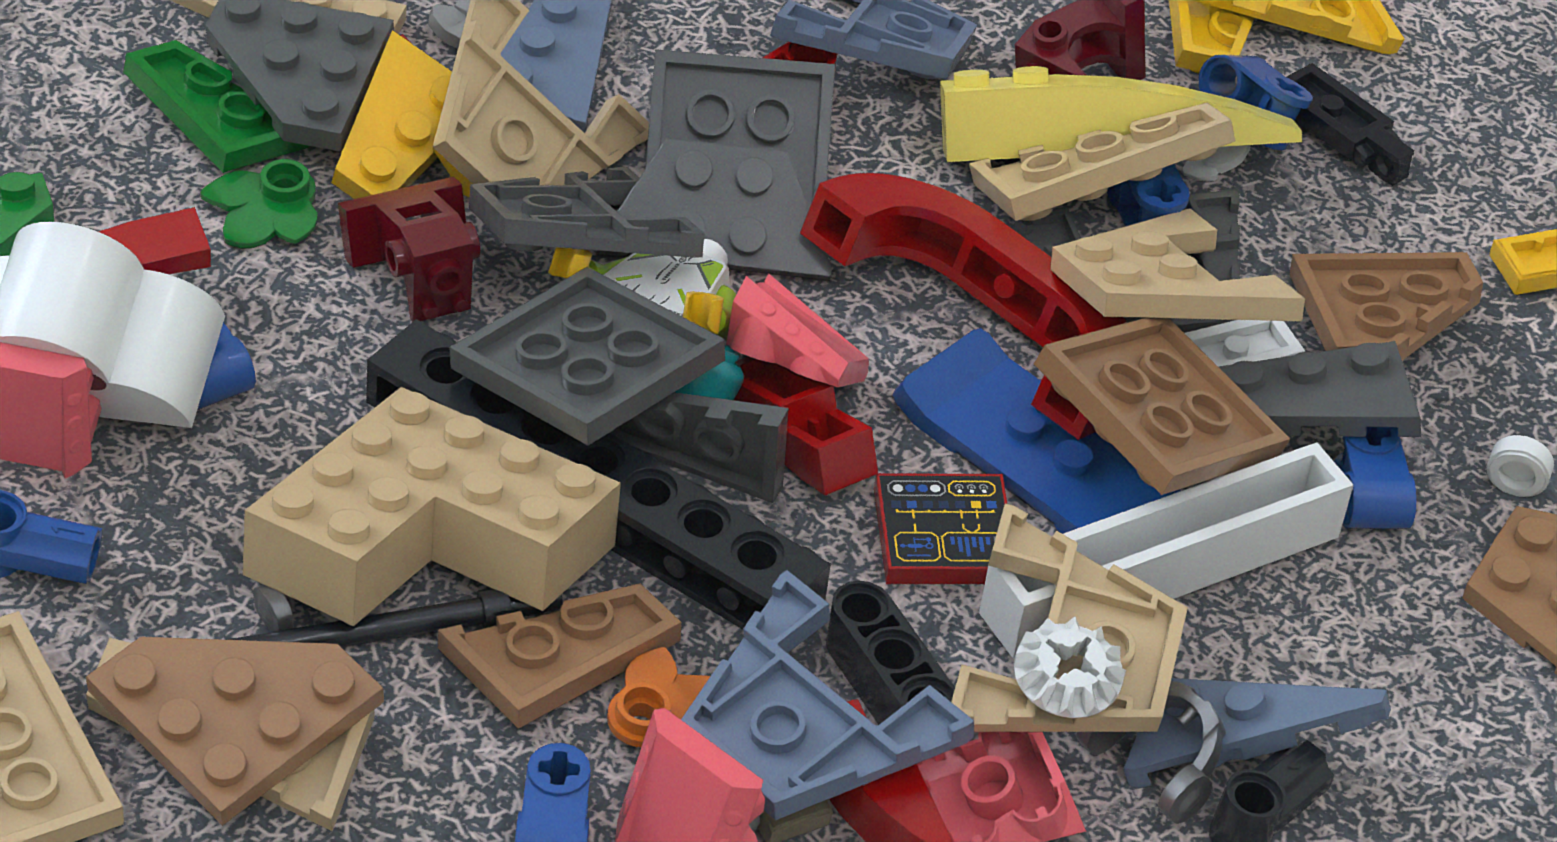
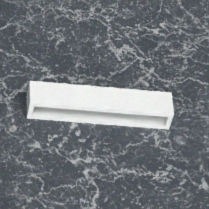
[979,442,1354,659]

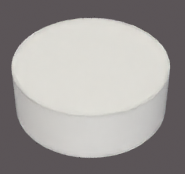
[1487,435,1554,497]

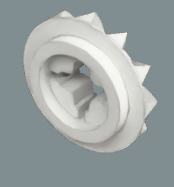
[1014,616,1126,718]

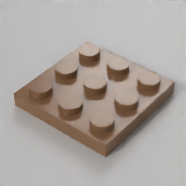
[1034,318,1290,495]

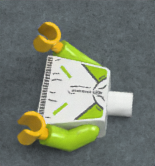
[548,239,736,341]

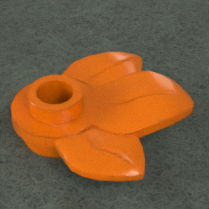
[607,647,710,748]

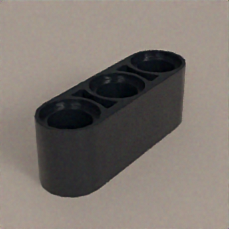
[826,580,955,725]

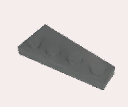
[1219,341,1421,437]

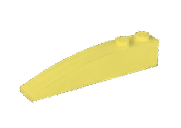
[940,66,1302,162]

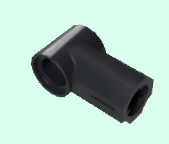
[1209,740,1334,842]

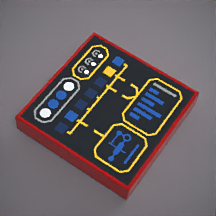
[873,473,1008,584]

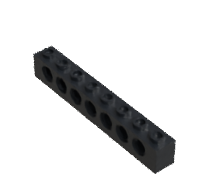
[366,319,831,630]

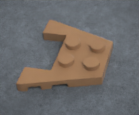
[1462,506,1557,675]

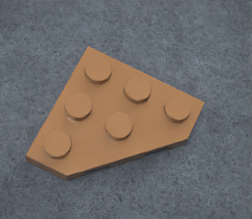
[1289,252,1483,361]
[86,637,384,826]

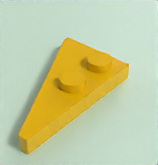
[1193,0,1405,54]

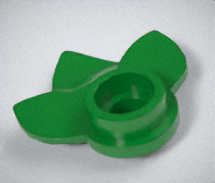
[200,159,318,248]

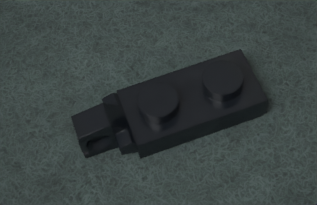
[1286,63,1415,186]

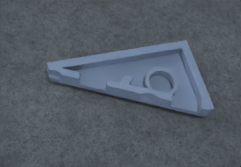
[1124,678,1391,789]

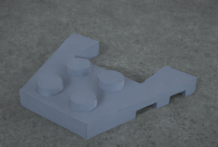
[770,0,977,80]
[681,570,974,820]

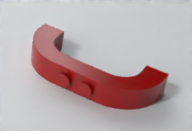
[800,173,1127,440]

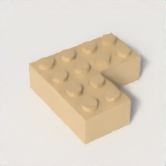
[243,387,621,626]

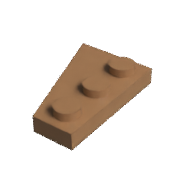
[438,583,682,729]

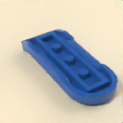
[892,328,1181,534]

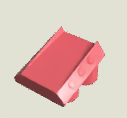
[726,273,869,388]
[0,342,102,479]
[615,708,765,842]
[917,732,1086,842]

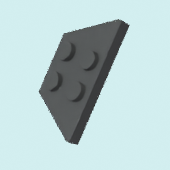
[596,138,832,281]

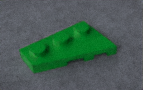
[123,40,310,173]

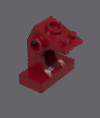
[1015,0,1146,80]
[338,176,481,322]

